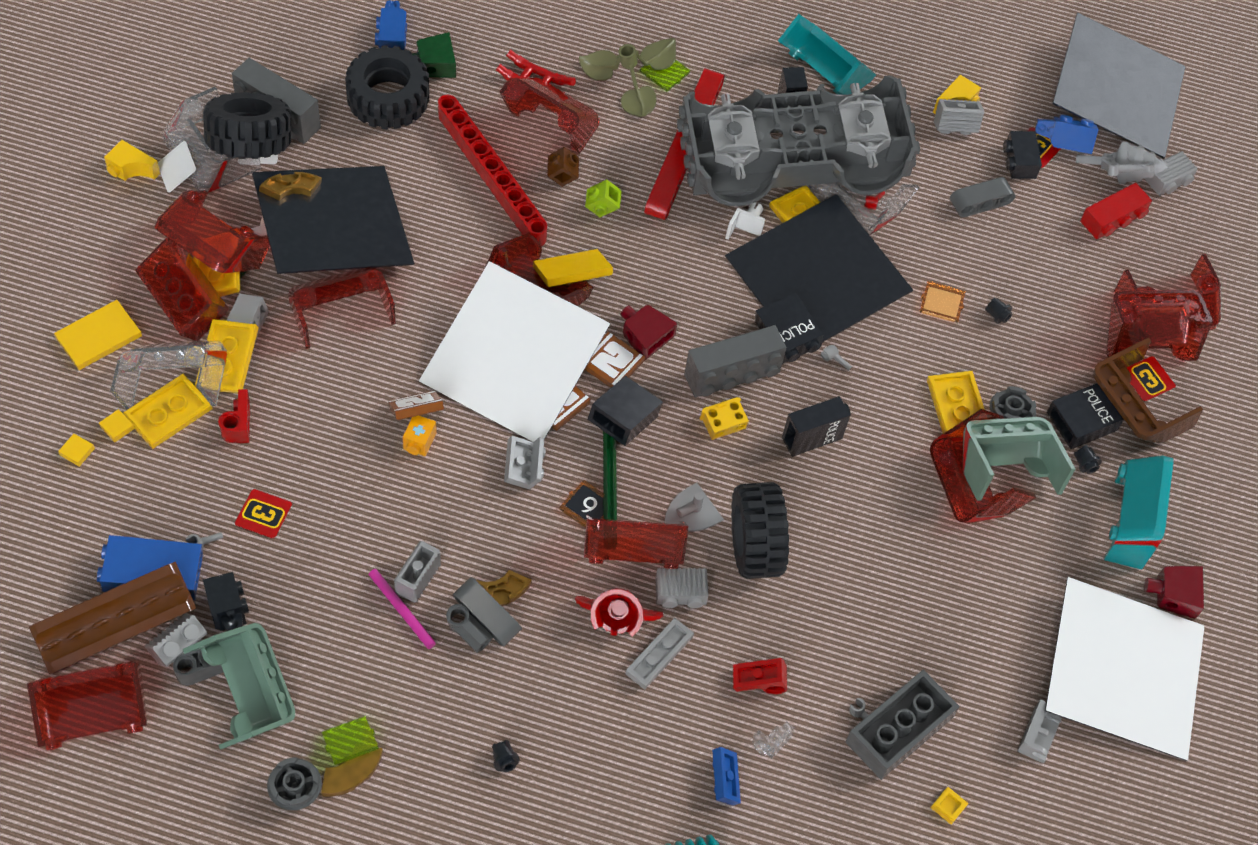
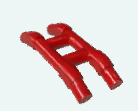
[496,49,576,100]

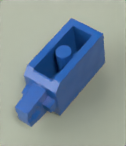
[375,0,407,51]
[1035,115,1099,154]

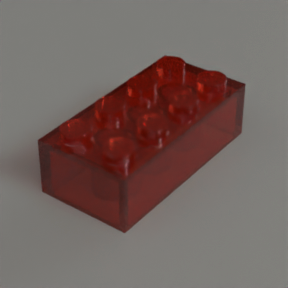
[135,238,229,342]

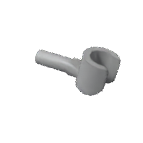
[821,345,852,371]
[186,532,223,549]
[849,698,869,720]

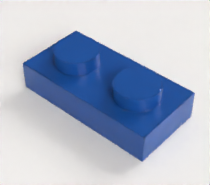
[712,747,741,806]

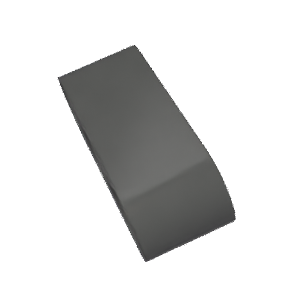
[950,177,1016,217]
[452,577,522,647]
[173,649,223,686]

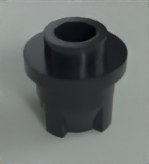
[985,298,1013,324]
[1074,445,1102,474]
[492,740,520,772]

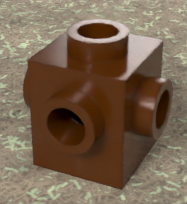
[547,147,579,187]

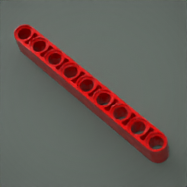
[644,68,725,221]
[438,94,548,247]

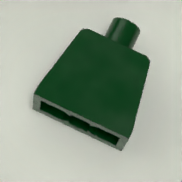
[412,32,456,78]

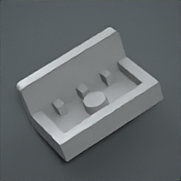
[504,436,546,490]

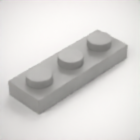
[625,618,694,690]

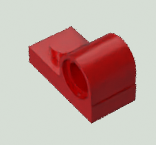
[218,389,250,443]
[733,658,788,694]

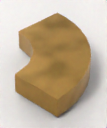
[259,172,322,201]
[476,570,532,606]
[321,745,383,797]

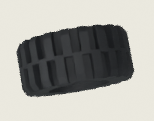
[345,45,430,130]
[203,92,291,159]
[731,482,789,579]

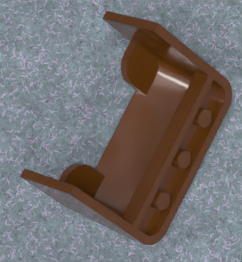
[1093,338,1203,443]

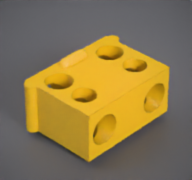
[699,397,749,440]

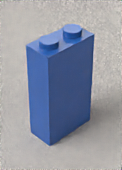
[97,535,203,601]

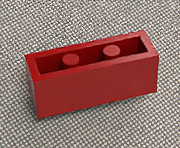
[1080,182,1152,240]

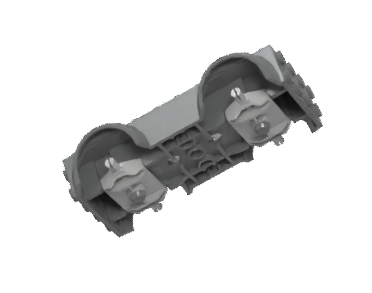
[677,75,920,206]

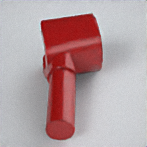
[864,191,885,210]

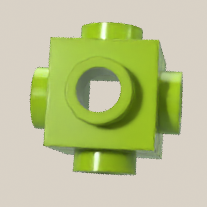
[585,179,622,218]

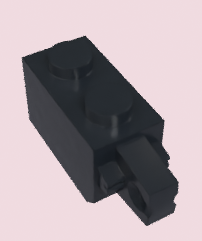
[203,572,249,632]

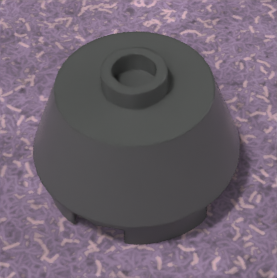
[989,386,1036,419]
[267,757,322,810]

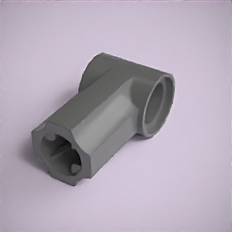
[446,604,493,653]

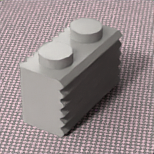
[934,99,984,135]
[1144,151,1198,196]
[394,541,441,603]
[655,568,708,608]
[145,614,207,667]

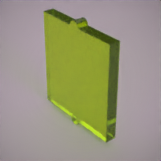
[639,59,690,92]
[322,716,379,765]

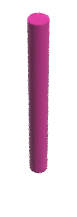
[368,569,436,649]

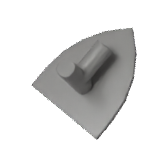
[664,483,724,532]

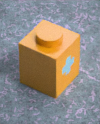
[402,415,437,457]

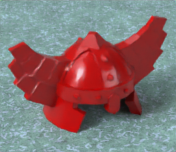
[575,588,663,637]

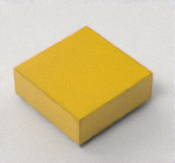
[99,409,135,443]
[58,433,95,467]
[931,787,969,825]

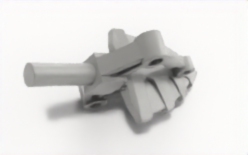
[1076,141,1168,184]

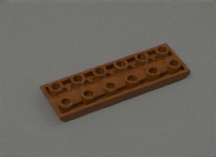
[29,562,197,675]

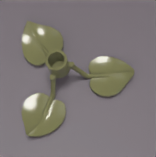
[579,38,676,117]

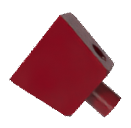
[620,305,677,361]
[1144,566,1204,619]

